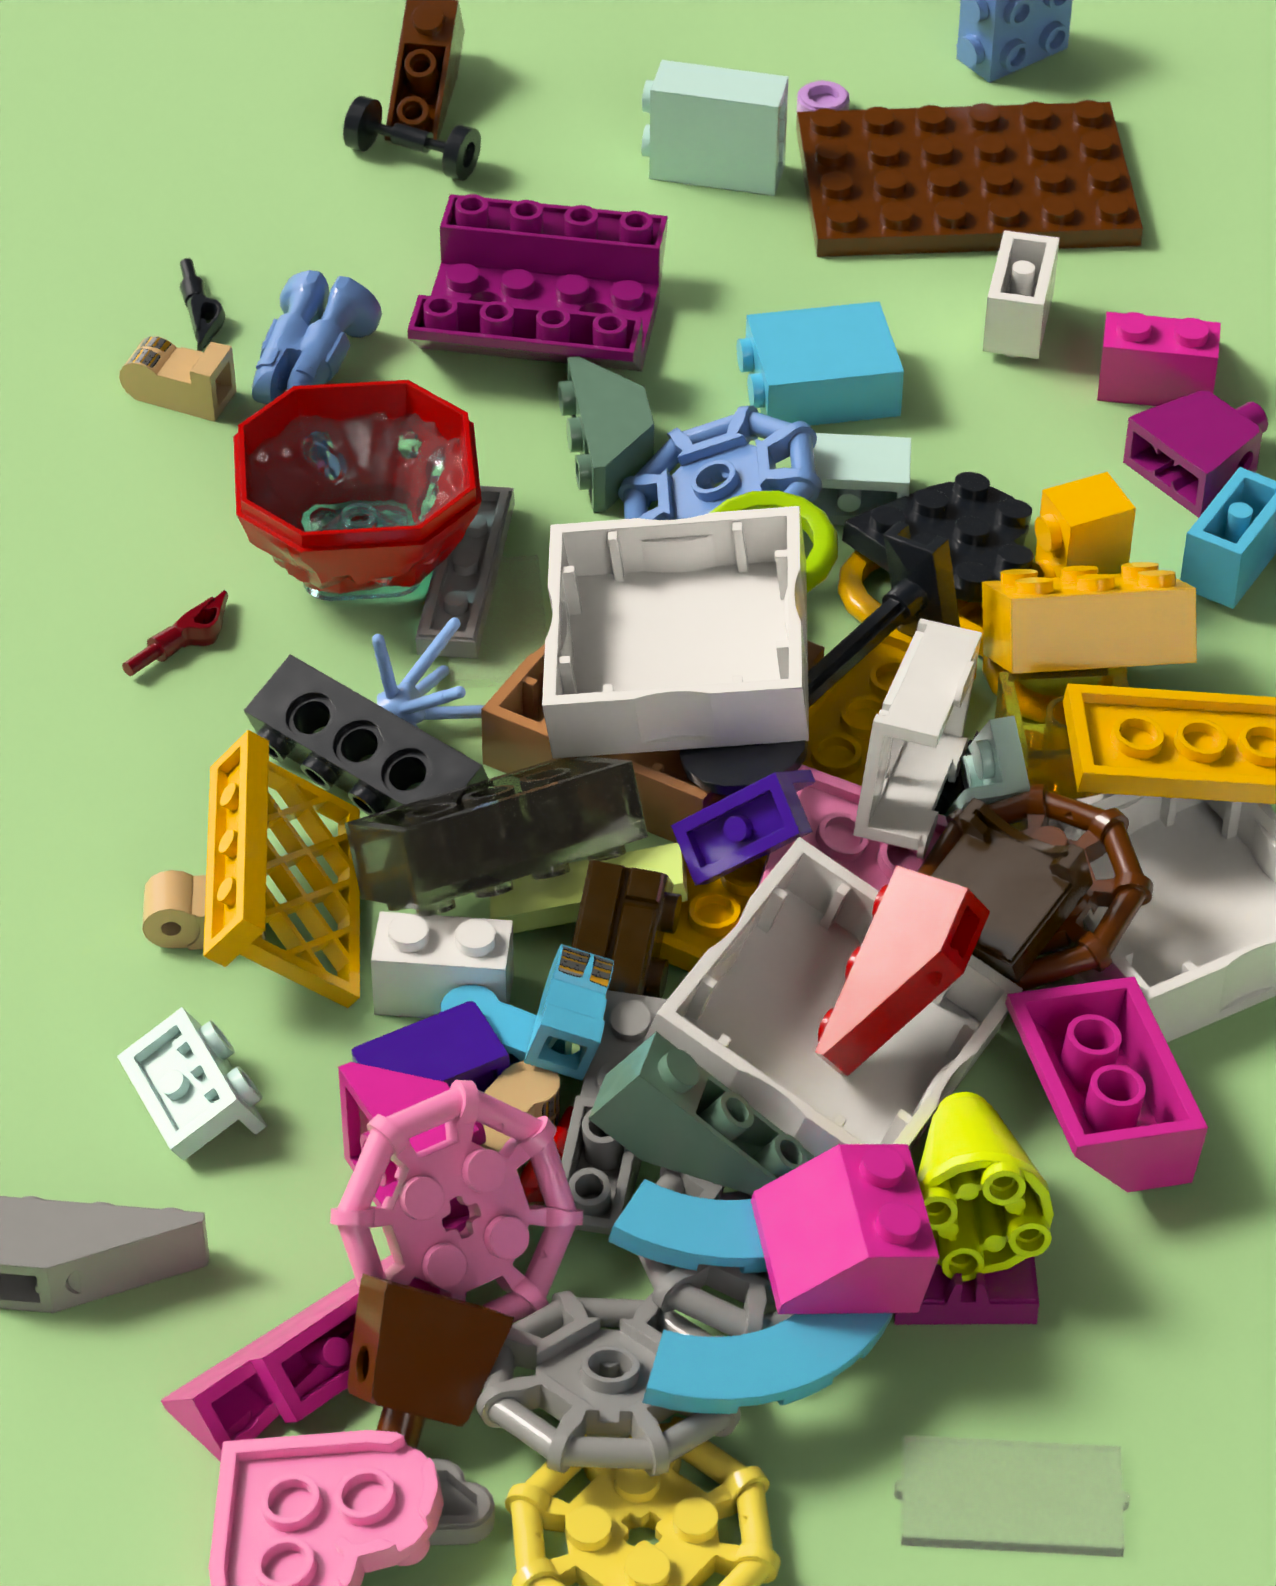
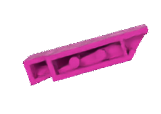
[161,1215,469,1462]

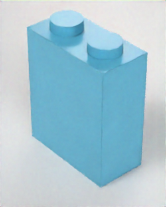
[737,301,904,426]

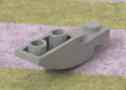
[561,990,667,1235]

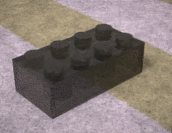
[344,756,648,916]

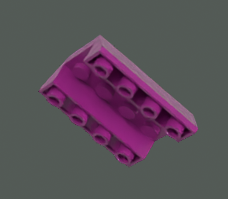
[407,194,668,371]

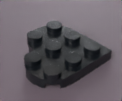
[842,472,1034,602]

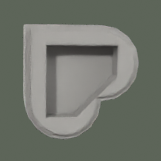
[429,1458,495,1545]

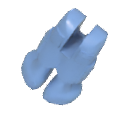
[252,270,382,404]

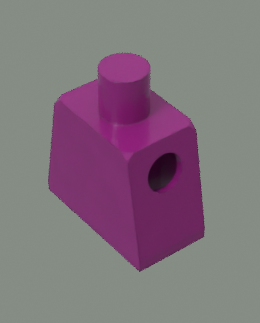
[1123,390,1268,518]

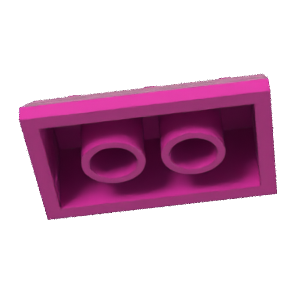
[1005,976,1208,1193]

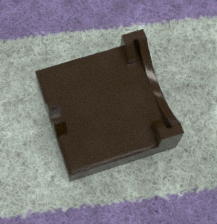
[931,798,1093,983]

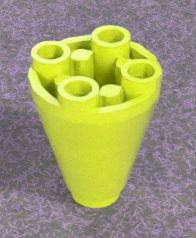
[917,1092,1054,1282]

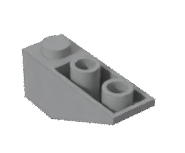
[0,1196,209,1313]

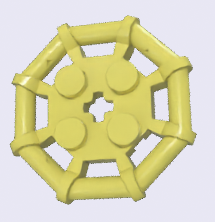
[505,1416,781,1586]

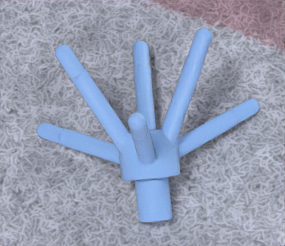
[372,617,485,728]

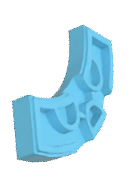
[608,1179,768,1274]
[642,1313,893,1414]

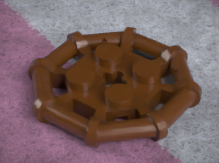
[917,783,1153,992]

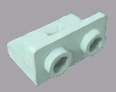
[943,715,1030,816]
[117,1007,267,1161]

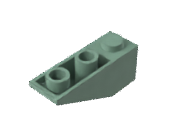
[588,1032,815,1195]

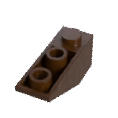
[384,0,465,141]

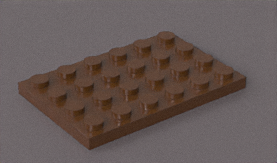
[796,100,1143,257]

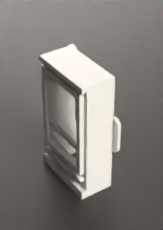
[853,618,982,859]

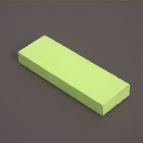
[490,842,688,933]

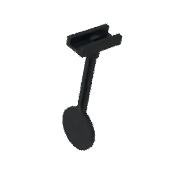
[679,521,960,796]

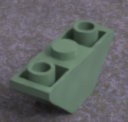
[558,356,654,513]

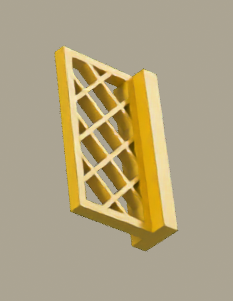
[203,730,360,1008]

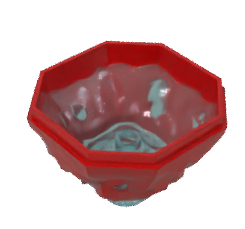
[233,380,482,601]

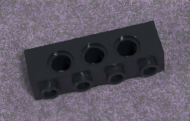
[244,654,497,854]

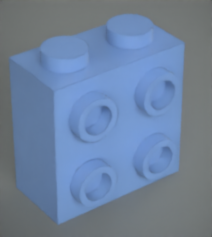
[956,0,1073,83]

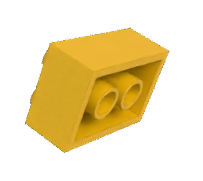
[982,562,1197,674]

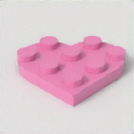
[209,1430,444,1586]

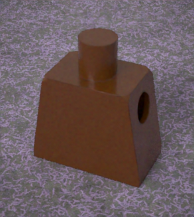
[347,1273,514,1449]

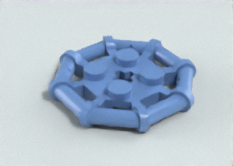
[618,406,822,520]

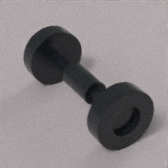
[343,95,481,181]

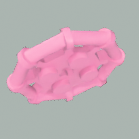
[330,1080,584,1323]

